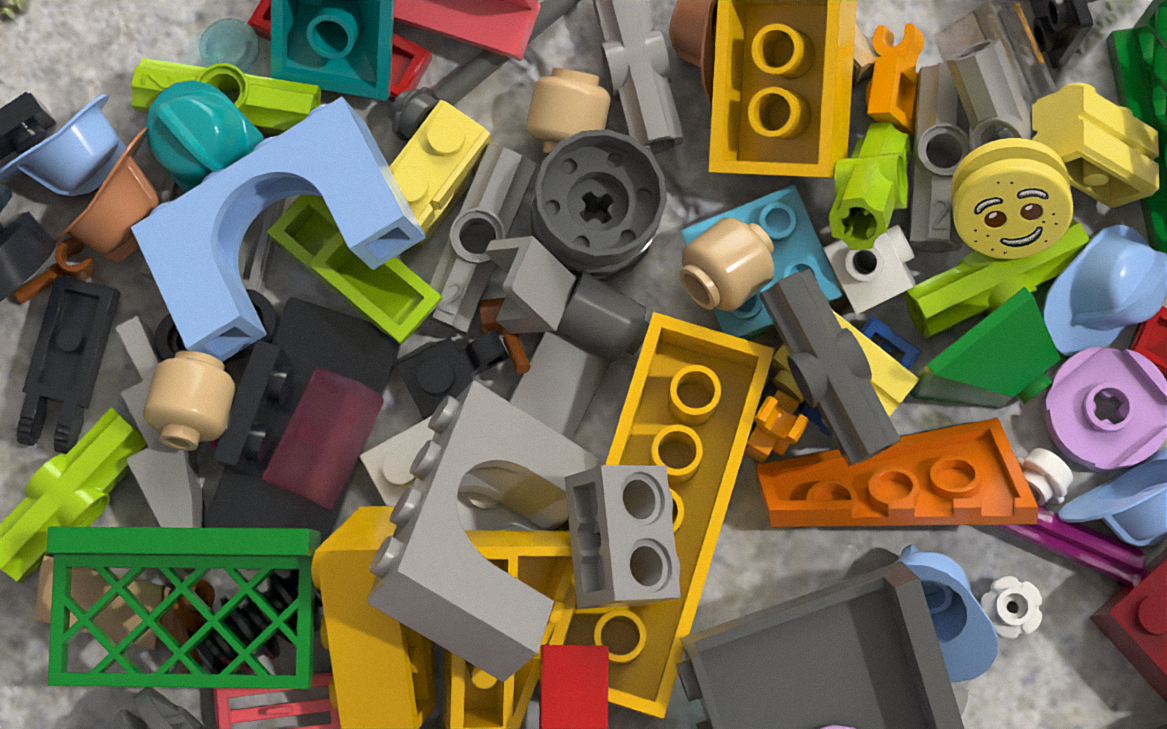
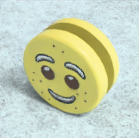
[951,138,1073,259]

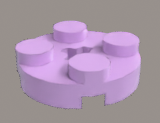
[1040,346,1167,473]

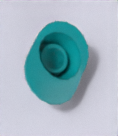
[145,80,265,193]

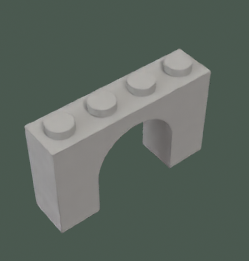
[366,380,599,682]

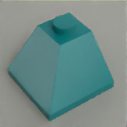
[270,0,395,101]

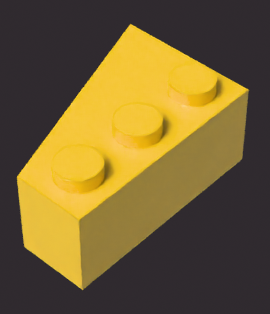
[311,506,435,729]
[443,530,574,729]

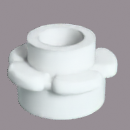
[1017,448,1073,506]
[980,576,1043,639]

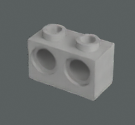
[564,465,681,609]

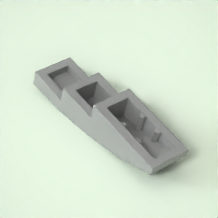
[115,316,205,573]

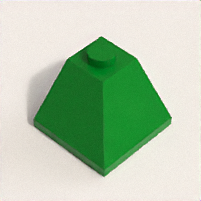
[909,287,1061,408]

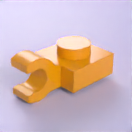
[865,23,924,134]
[744,390,809,464]

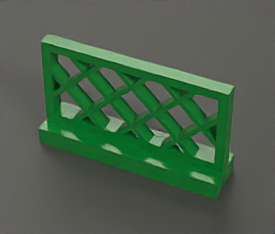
[1106,0,1167,254]
[47,526,321,689]

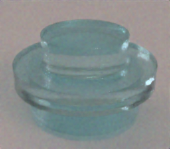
[199,18,260,73]

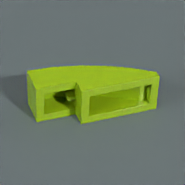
[266,195,443,345]

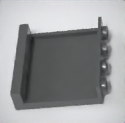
[676,561,964,729]

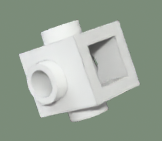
[823,224,916,315]

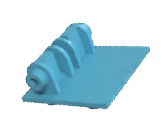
[681,184,843,341]

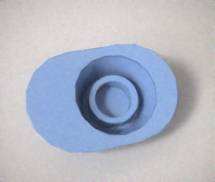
[0,94,127,196]
[1042,224,1167,357]
[1058,448,1167,546]
[893,544,998,682]

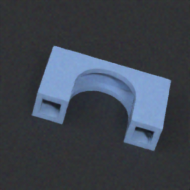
[131,97,426,362]

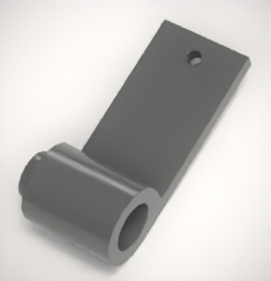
[508,270,650,441]

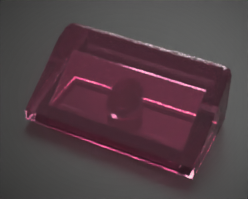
[262,367,384,509]

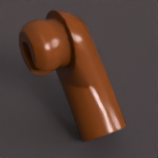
[161,578,215,674]

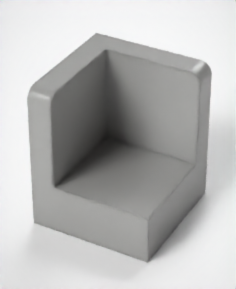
[485,236,577,334]

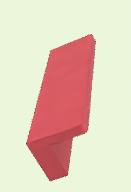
[394,0,541,61]

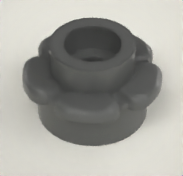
[389,87,439,141]

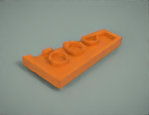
[755,418,1038,527]

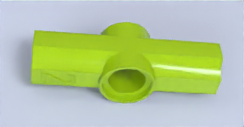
[131,57,321,135]
[828,122,911,250]
[903,218,1090,340]
[0,407,148,584]

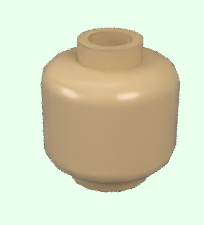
[526,68,610,154]
[680,217,775,312]
[143,350,235,451]

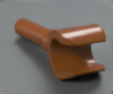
[14,237,95,304]
[480,297,531,374]

